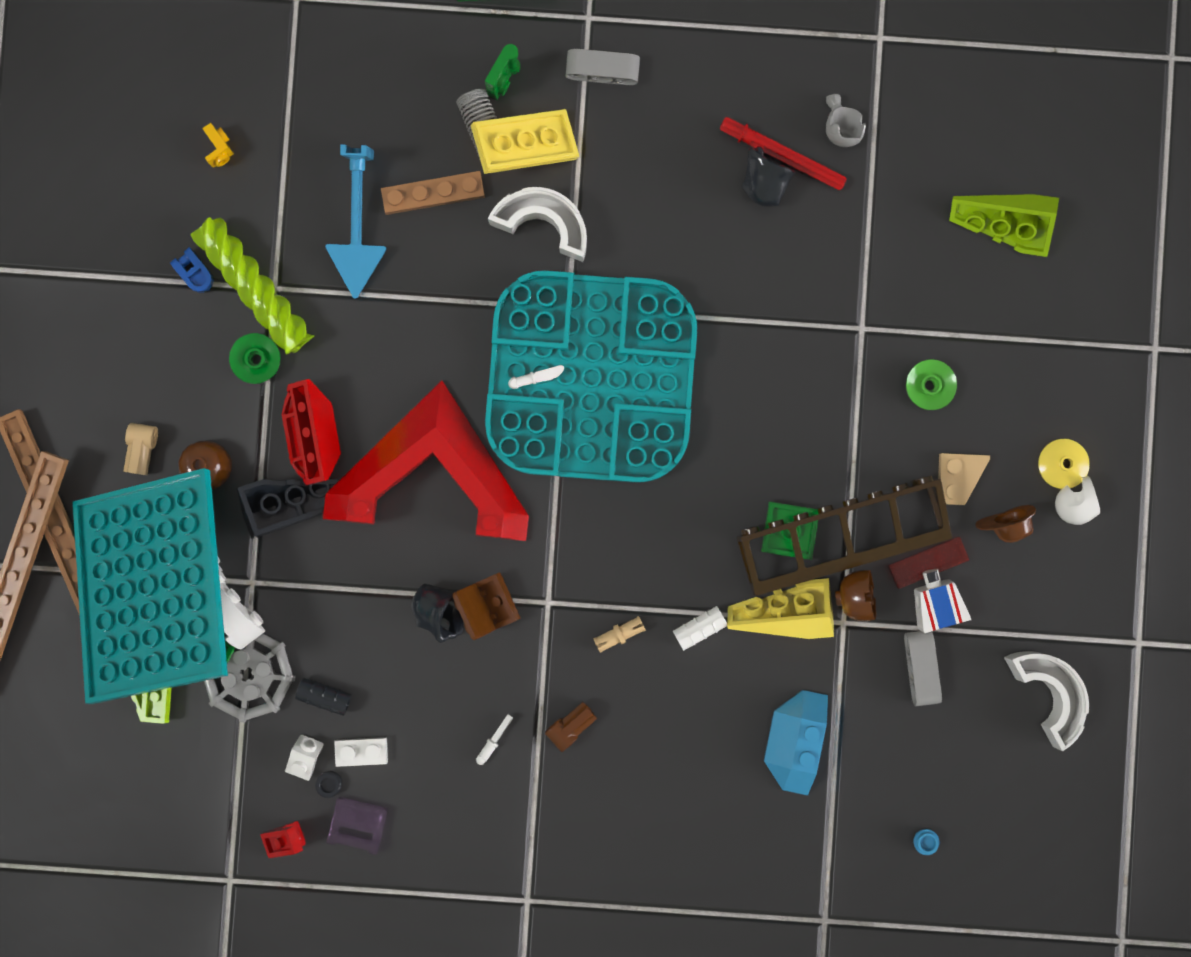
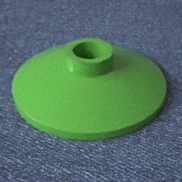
[906,359,957,410]

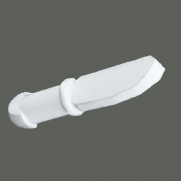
[508,365,564,389]
[476,714,513,765]

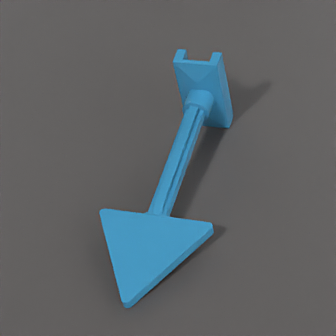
[325,145,387,299]

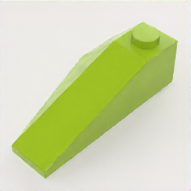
[949,194,1059,257]

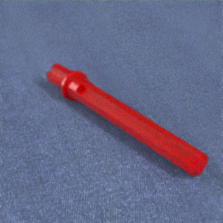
[720,117,847,190]

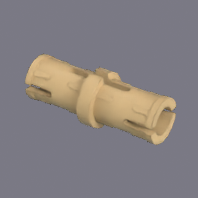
[593,616,646,653]

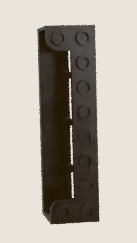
[736,476,952,596]

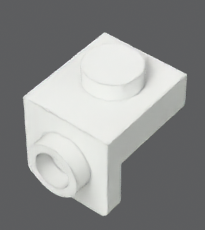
[285,735,324,781]

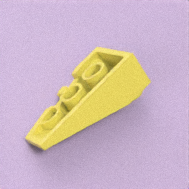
[727,578,834,639]

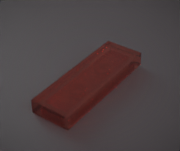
[888,537,969,589]

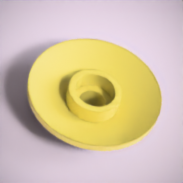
[1038,439,1089,489]

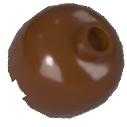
[178,441,232,490]
[835,570,876,621]

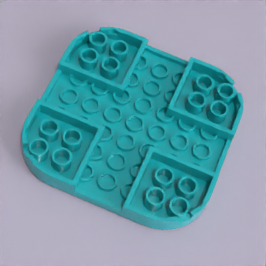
[485,271,697,483]

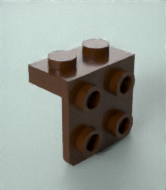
[453,572,521,640]

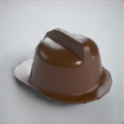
[975,505,1036,543]

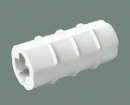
[673,606,727,651]

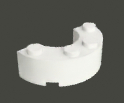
[488,187,587,262]
[218,557,265,650]
[1004,651,1089,751]

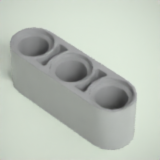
[565,49,640,85]
[904,631,942,707]

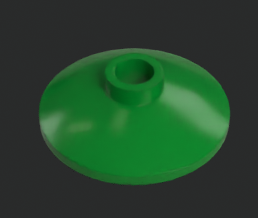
[229,333,281,384]

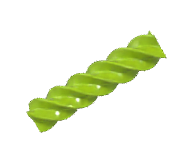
[191,217,314,354]

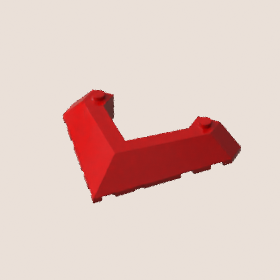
[323,380,529,541]

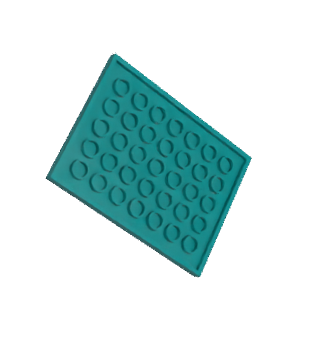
[73,468,228,704]

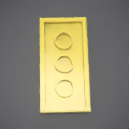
[471,109,580,174]

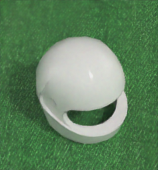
[1055,476,1100,525]

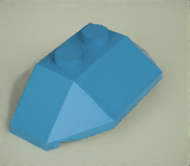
[764,690,828,795]

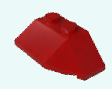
[282,379,341,485]

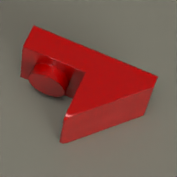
[260,821,306,858]

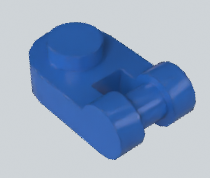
[170,247,214,293]

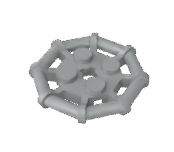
[204,633,295,723]

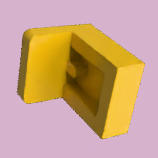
[202,123,234,168]

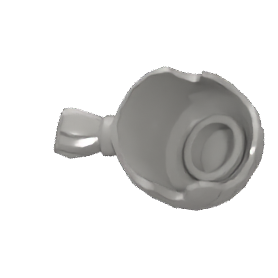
[826,94,866,147]

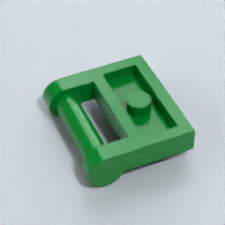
[485,44,520,101]

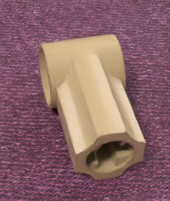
[123,423,158,475]

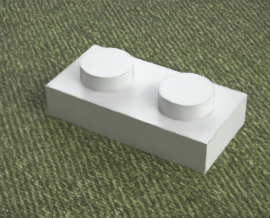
[335,737,388,767]

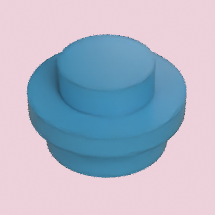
[913,829,940,855]

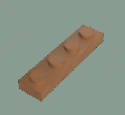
[381,171,485,215]

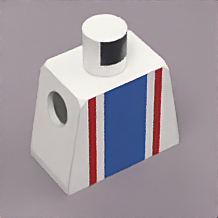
[914,569,971,633]

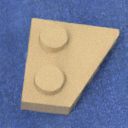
[937,453,990,505]

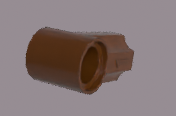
[545,702,597,752]

